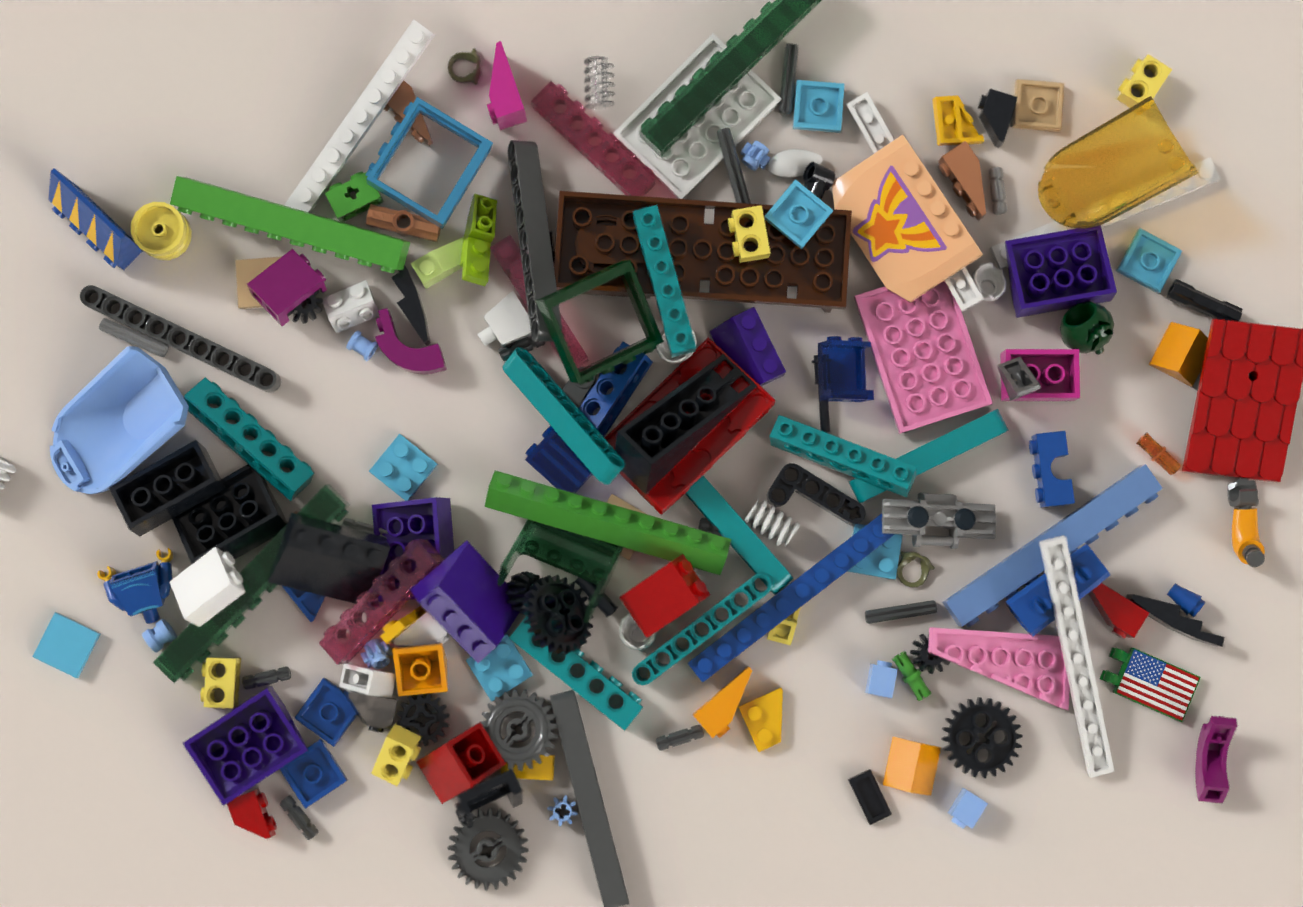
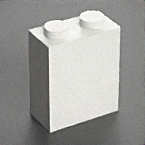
[170,547,245,627]

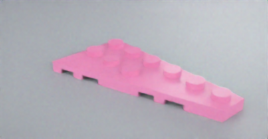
[928,628,1070,710]

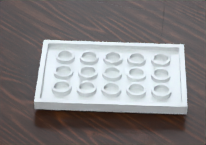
[613,34,782,199]

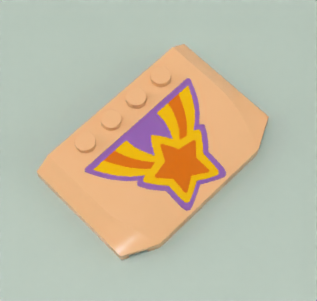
[832,135,983,303]

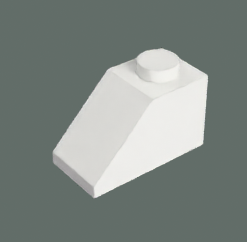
[393,612,450,646]
[339,663,396,698]

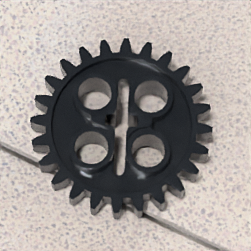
[521,575,594,655]
[941,697,1023,778]

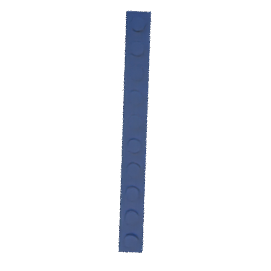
[688,513,895,683]

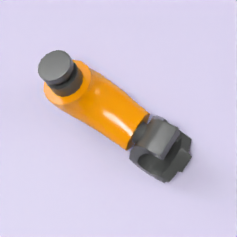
[1227,478,1265,567]

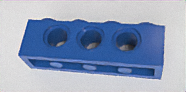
[579,342,653,437]

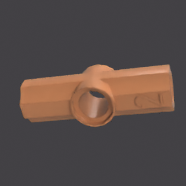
[366,204,441,242]

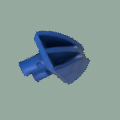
[1005,544,1111,637]

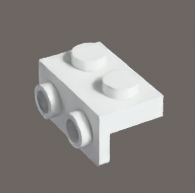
[323,280,379,333]

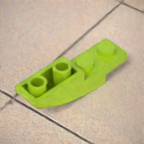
[460,193,497,286]

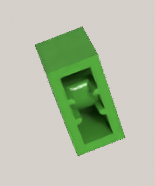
[325,172,384,222]

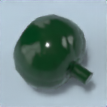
[1060,302,1114,355]

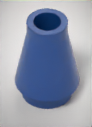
[1167,583,1205,617]

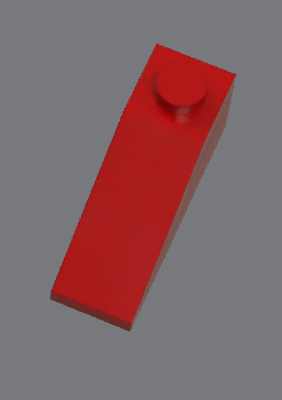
[1088,583,1149,639]

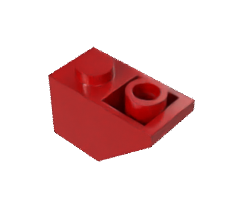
[227,788,277,839]

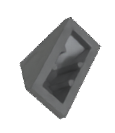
[997,357,1040,401]

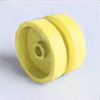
[130,202,192,260]

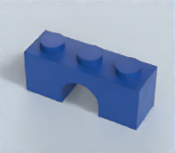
[1029,431,1075,508]

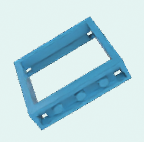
[365,97,493,229]

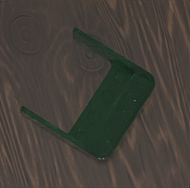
[497,520,624,623]

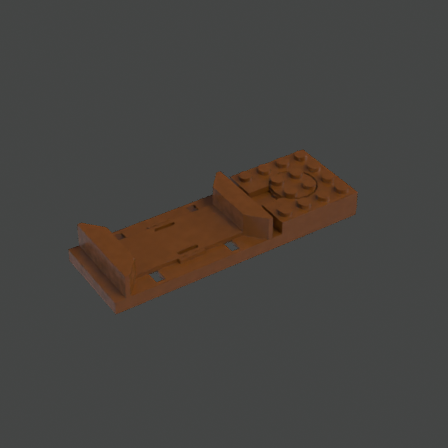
[554,191,852,313]

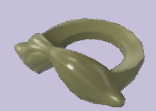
[448,48,481,85]
[897,551,935,587]

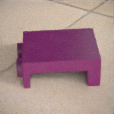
[247,249,327,326]

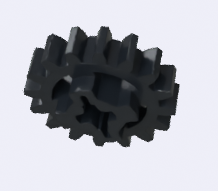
[396,693,450,746]

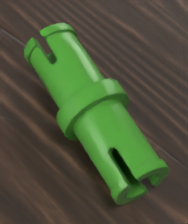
[892,651,931,701]

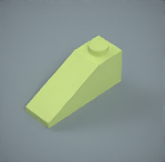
[411,237,464,289]

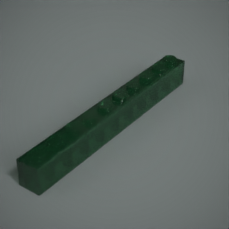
[640,0,822,157]
[153,484,350,683]

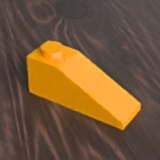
[692,667,752,738]

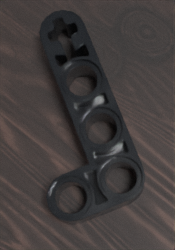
[767,463,866,525]

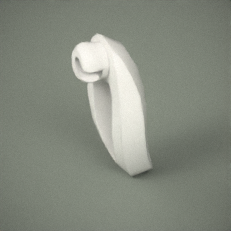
[767,149,822,178]

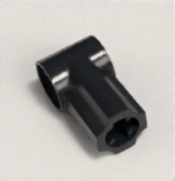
[803,162,835,200]

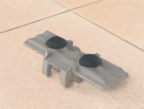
[882,493,996,549]

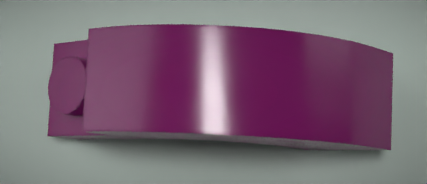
[375,308,447,374]
[1195,716,1238,803]

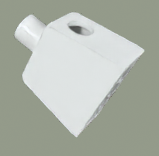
[477,291,532,347]

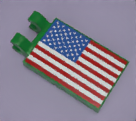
[1099,647,1201,722]

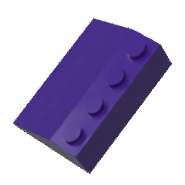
[1005,224,1117,318]
[372,497,454,602]
[411,540,520,663]
[182,685,308,806]

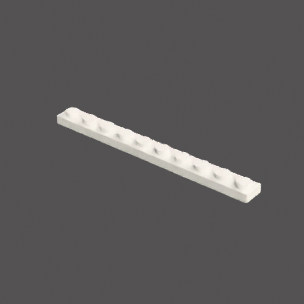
[284,20,435,213]
[846,92,984,312]
[990,157,1220,269]
[1039,536,1115,778]

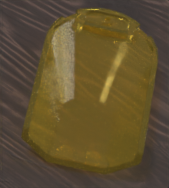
[1038,96,1198,229]

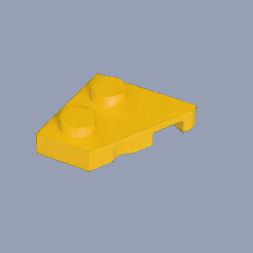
[932,96,984,146]
[380,606,427,644]
[738,687,783,752]

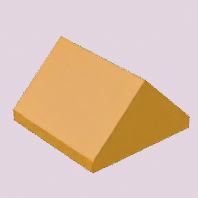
[1149,322,1208,387]
[392,643,448,697]
[882,736,941,796]

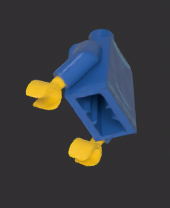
[97,548,173,624]

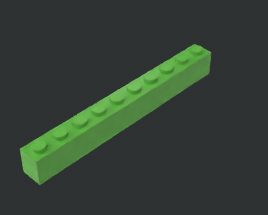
[170,176,410,273]
[484,470,731,575]

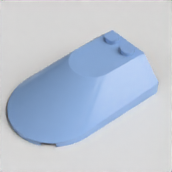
[50,346,189,494]

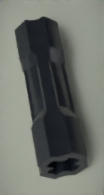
[1166,279,1243,322]

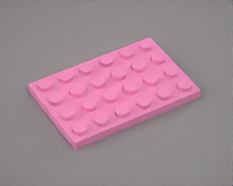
[854,281,993,434]

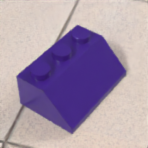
[709,307,786,386]

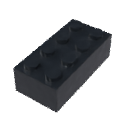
[109,440,226,537]

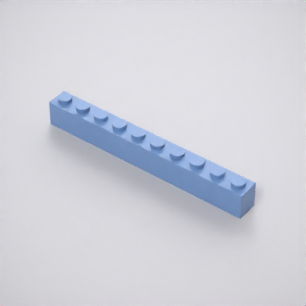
[942,464,1163,628]

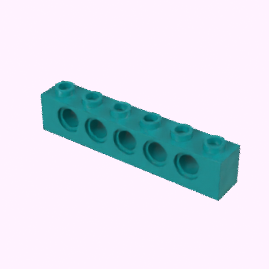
[633,205,696,358]
[184,377,314,501]
[769,415,917,498]
[509,616,643,731]

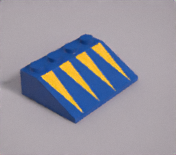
[48,168,142,270]

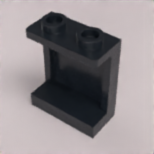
[455,769,523,829]

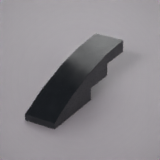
[391,265,430,346]
[1126,594,1225,647]

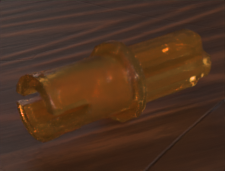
[1136,432,1180,475]

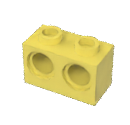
[1117,54,1172,115]
[728,205,770,263]
[200,657,241,708]
[371,724,421,787]

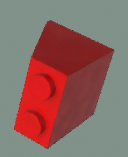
[619,554,711,638]
[416,722,506,804]

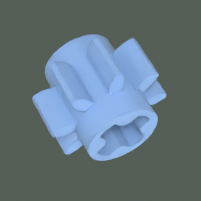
[740,141,770,171]
[360,639,393,669]
[548,795,578,827]

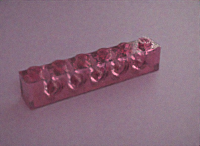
[531,81,655,196]
[319,539,445,665]

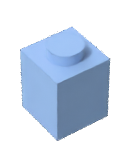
[865,660,898,698]
[948,788,988,829]

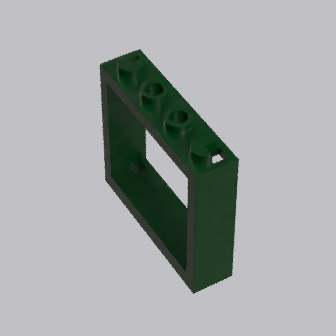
[536,260,664,385]

